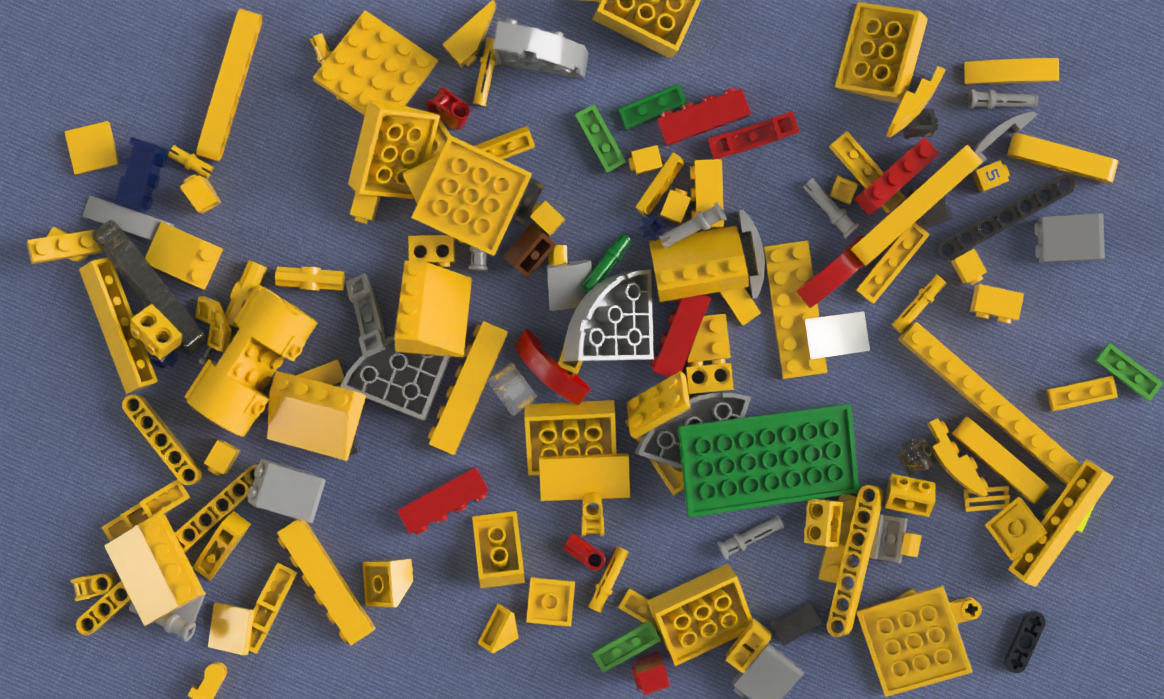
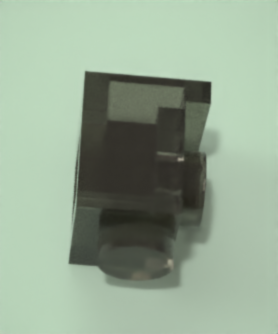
[903,109,938,139]

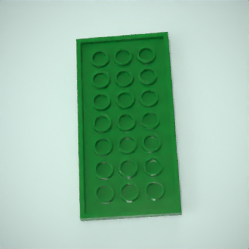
[678,403,859,517]

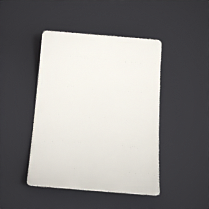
[805,311,870,359]

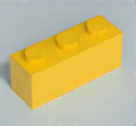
[690,159,724,229]

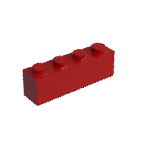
[657,87,751,147]
[854,137,939,215]
[650,295,711,378]
[397,466,490,535]
[631,651,671,696]

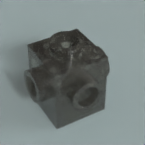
[897,438,937,476]

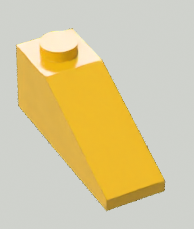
[443,0,497,68]
[192,511,251,581]

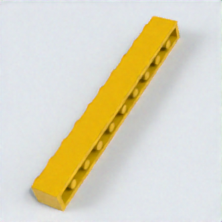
[898,322,1082,486]

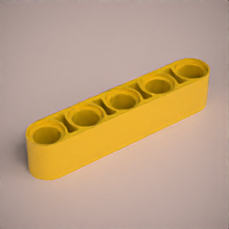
[1007,133,1118,184]
[122,395,202,485]
[951,417,1050,505]

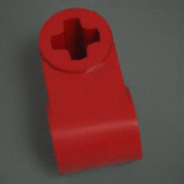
[426,87,470,130]

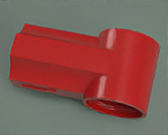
[562,533,606,571]

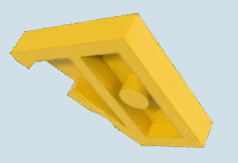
[687,314,731,363]

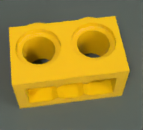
[408,235,455,268]
[130,304,182,360]
[685,359,734,394]
[804,499,843,547]
[725,618,771,674]

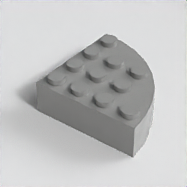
[493,19,589,79]
[563,269,654,361]
[340,336,451,420]
[635,392,751,469]

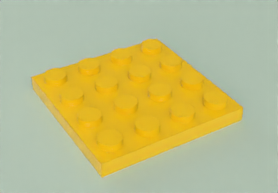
[313,10,438,116]
[411,135,532,256]
[856,585,972,697]

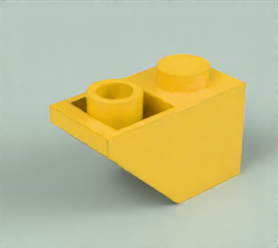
[180,175,221,214]

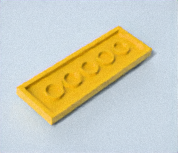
[763,240,828,379]

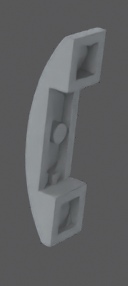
[968,112,1037,175]
[83,196,174,241]
[737,210,765,300]
[345,273,385,358]

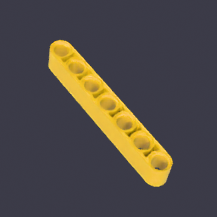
[196,8,263,162]
[851,145,983,266]
[827,485,884,637]

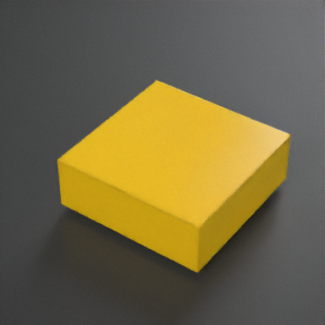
[829,176,858,205]
[900,532,922,557]

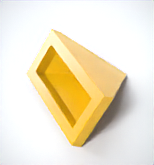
[478,603,519,653]

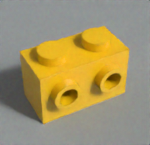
[970,284,1024,324]
[885,474,935,517]

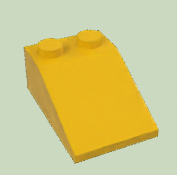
[143,222,224,290]
[472,511,525,589]

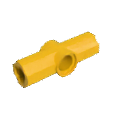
[225,260,268,329]
[275,266,345,291]

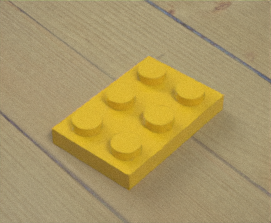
[626,371,690,439]

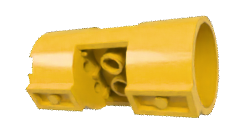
[184,284,318,437]

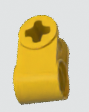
[581,492,604,536]
[70,572,117,602]
[948,597,982,624]

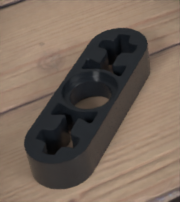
[1004,611,1046,673]

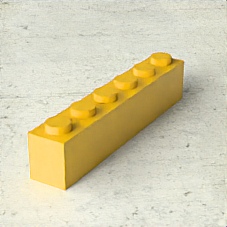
[79,256,158,394]
[428,321,509,455]
[1008,459,1114,587]
[277,519,376,646]

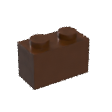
[503,223,557,279]

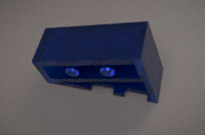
[115,137,168,214]

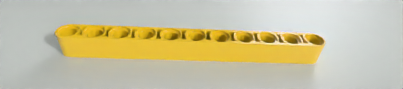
[76,465,257,635]

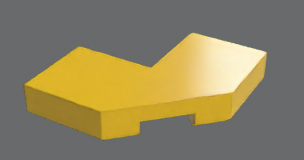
[195,296,232,352]

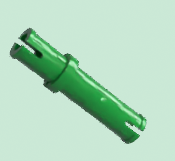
[582,233,632,292]

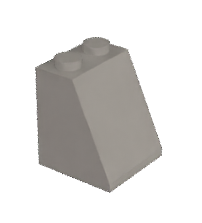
[1035,213,1105,263]
[248,459,326,523]
[732,643,804,699]

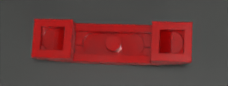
[707,111,800,160]
[796,235,864,308]
[515,329,592,405]

